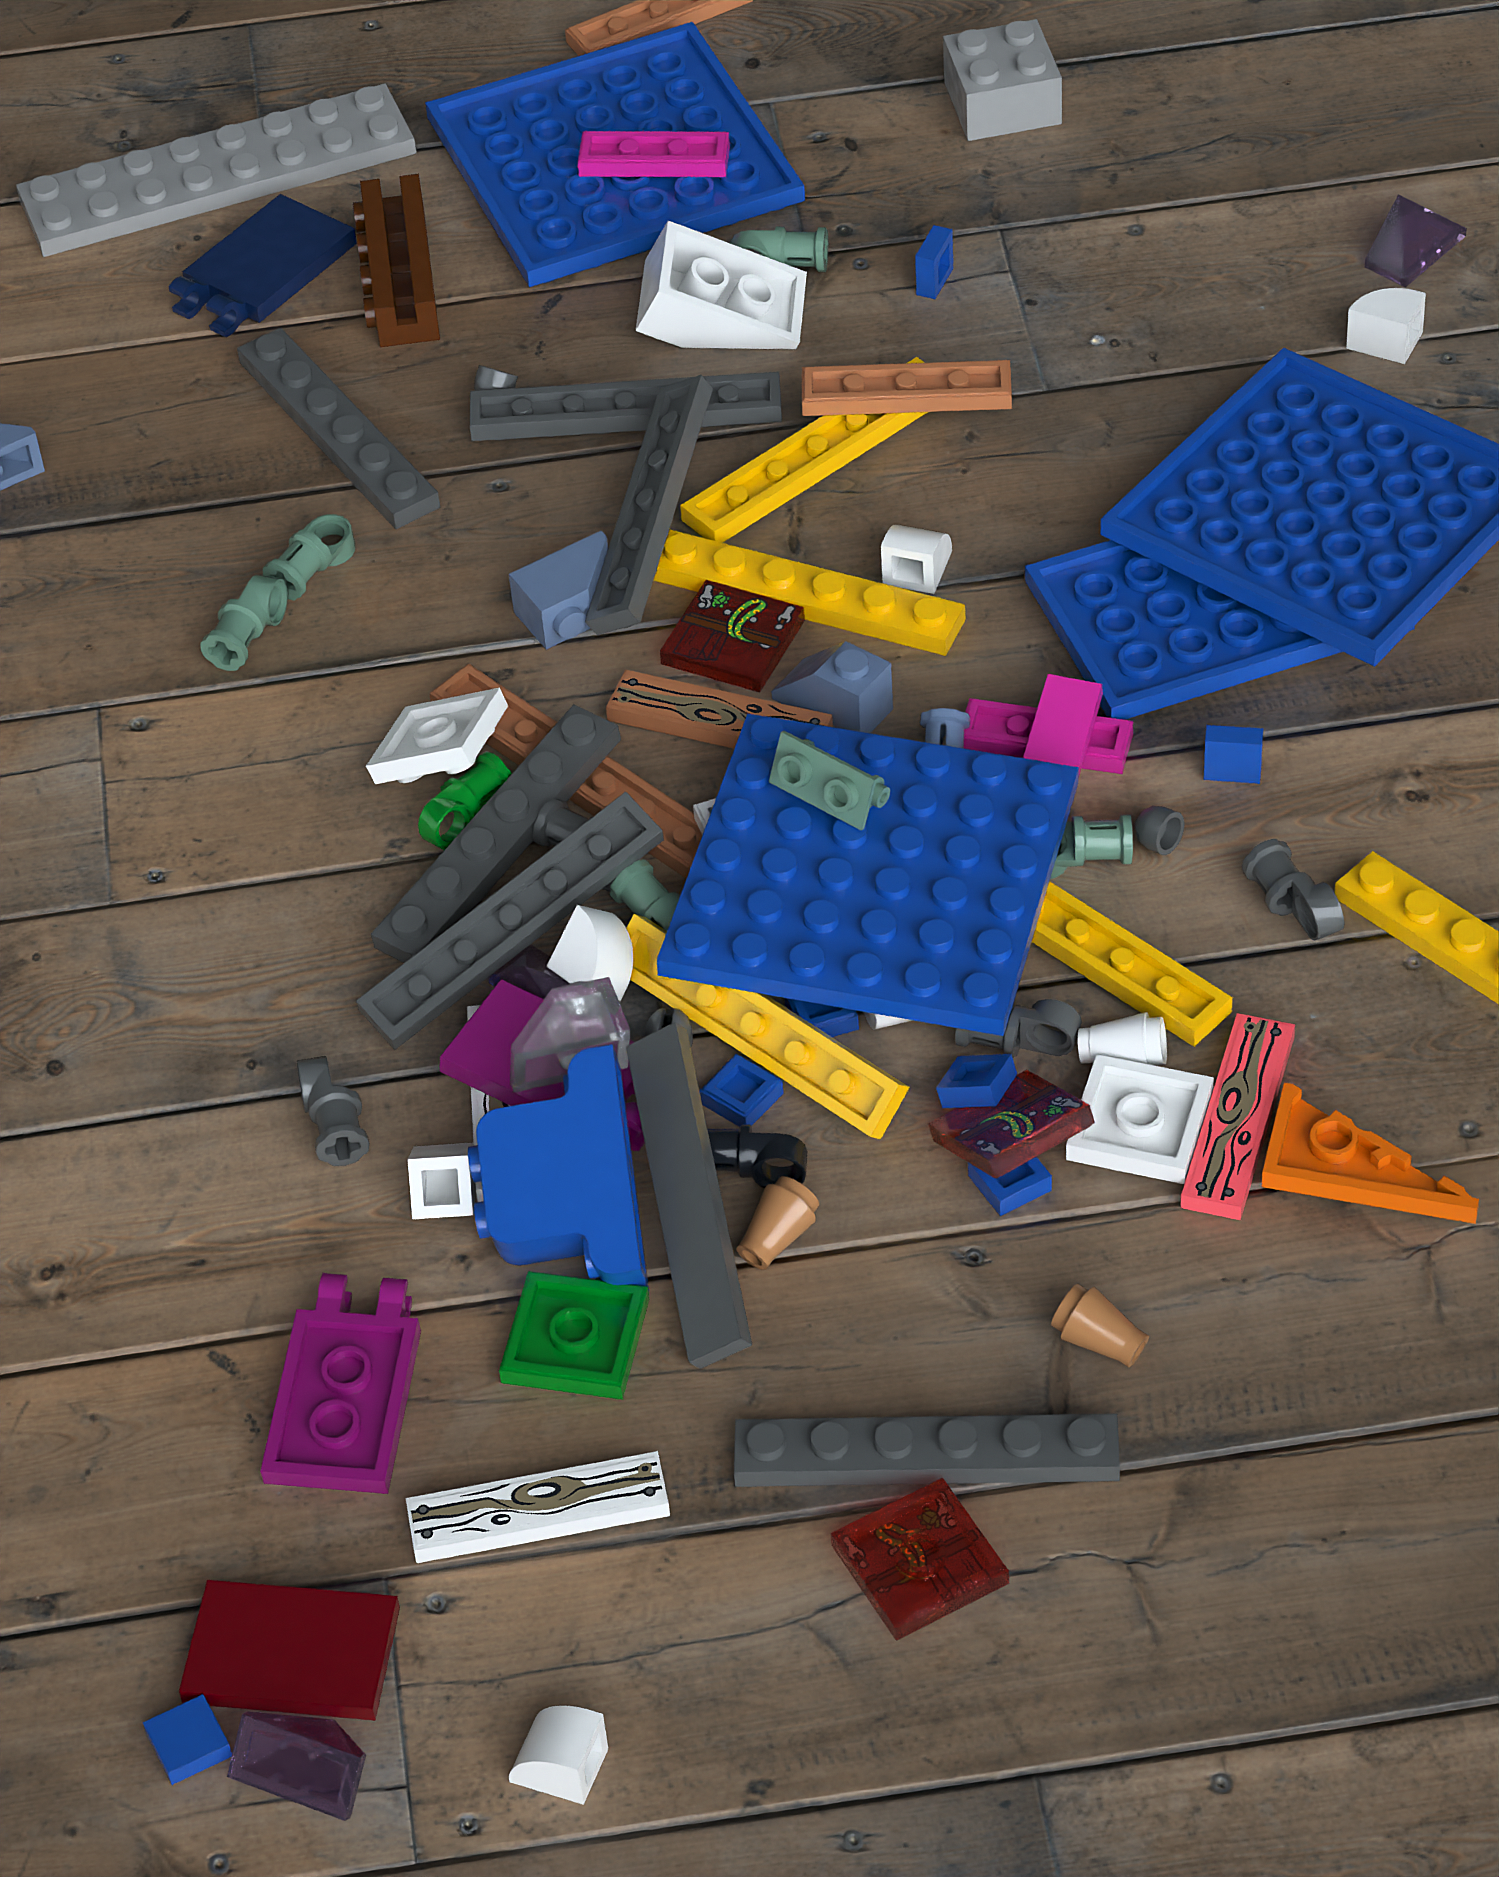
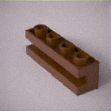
[353,174,440,348]

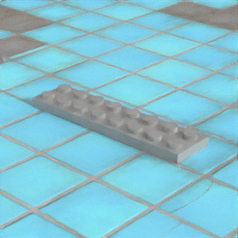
[16,83,417,257]

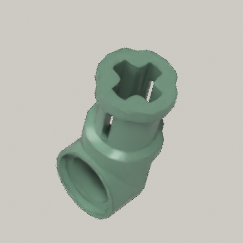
[730,226,829,272]
[263,514,356,601]
[200,575,288,671]
[1050,815,1133,879]
[609,859,680,931]

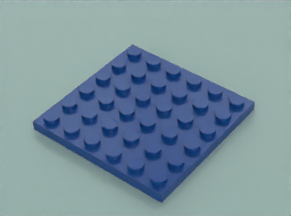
[425,22,805,287]
[1100,348,1499,667]
[657,713,1079,1036]

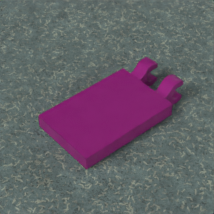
[440,979,645,1151]
[260,1273,421,1494]

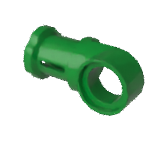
[418,751,512,850]

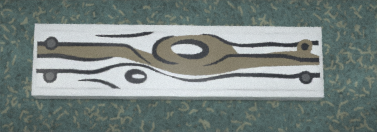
[406,1451,670,1563]

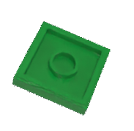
[499,1271,650,1400]

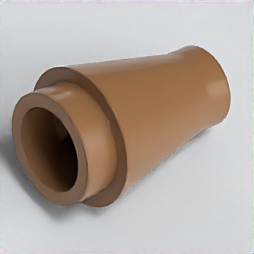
[736,1176,819,1270]
[1051,1284,1149,1367]

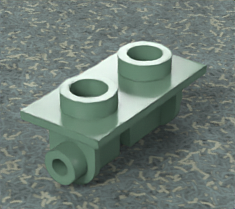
[769,731,890,830]

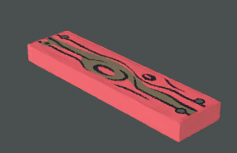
[1181,1013,1295,1220]

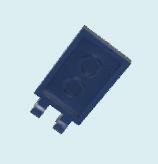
[168,194,357,337]

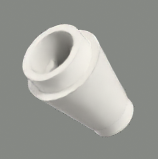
[1078,1012,1167,1065]

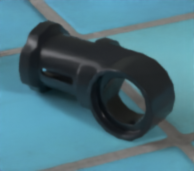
[707,1124,808,1188]

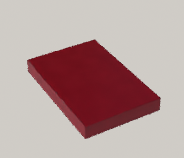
[179,1580,400,1721]

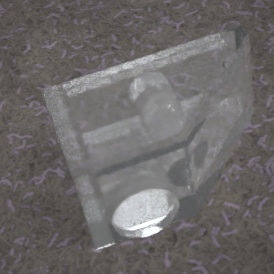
[510,977,630,1092]

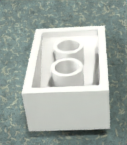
[636,221,807,349]

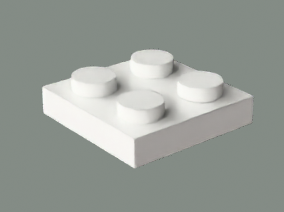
[366,687,508,784]
[1066,1054,1214,1184]

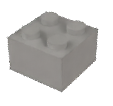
[943,19,1062,141]

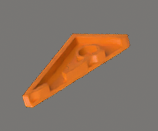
[1262,1083,1479,1224]

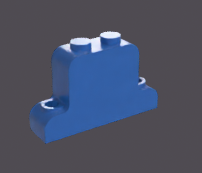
[468,1044,649,1291]

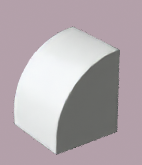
[1346,288,1426,364]
[881,524,952,594]
[546,905,633,1001]
[408,1143,476,1219]
[509,1706,608,1805]

